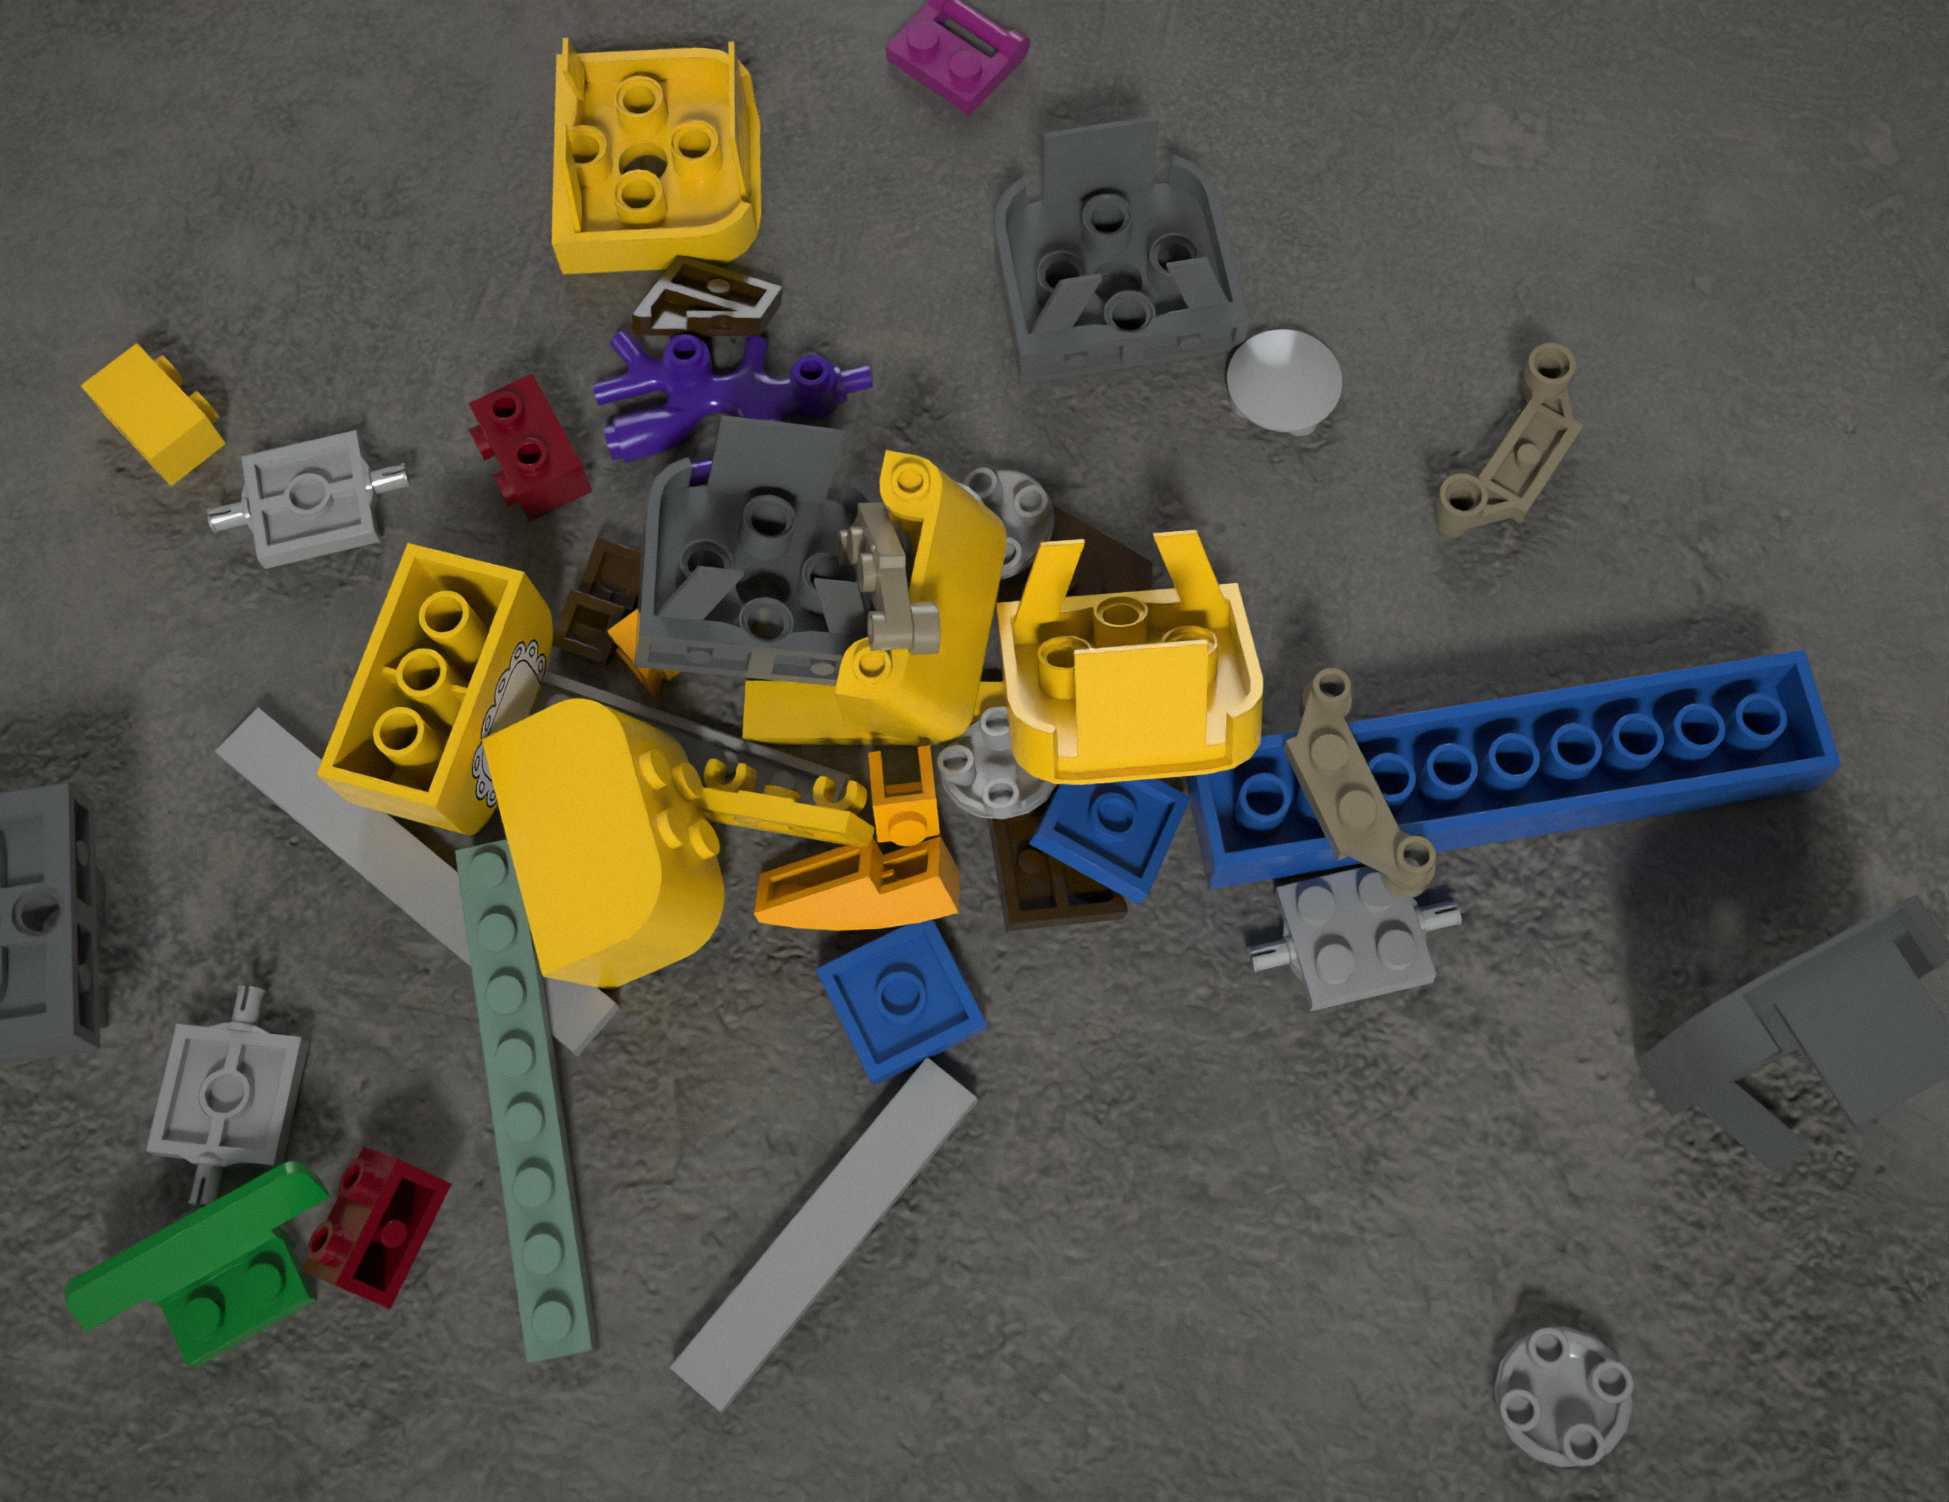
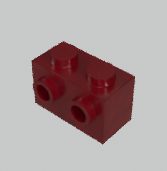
[468,373,593,522]
[301,1147,452,1310]

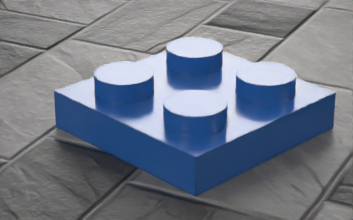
[1029,779,1191,905]
[815,919,987,1087]

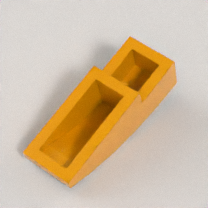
[754,836,960,931]

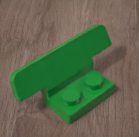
[64,1161,330,1368]

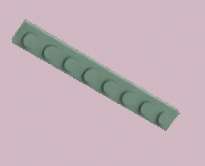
[455,839,599,1363]

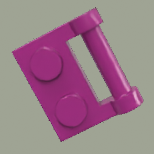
[886,0,1031,116]

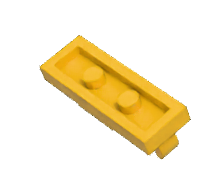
[697,758,875,847]

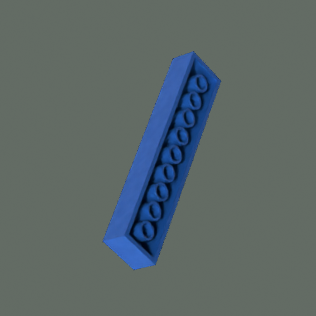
[1185,650,1841,889]

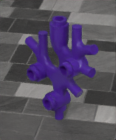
[592,330,873,487]

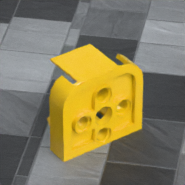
[552,37,762,274]
[996,530,1263,785]

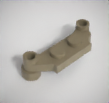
[1435,343,1584,537]
[837,502,941,655]
[1283,668,1436,898]

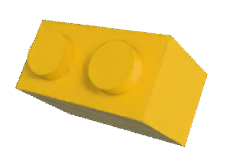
[81,343,226,486]

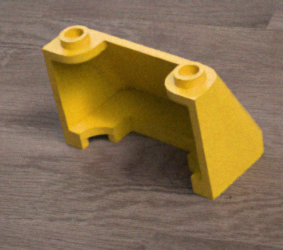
[834,450,1007,745]

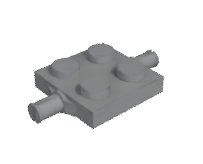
[207,430,412,569]
[1246,866,1462,1011]
[146,986,309,1207]

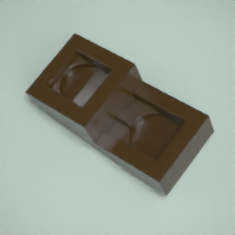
[552,536,641,665]

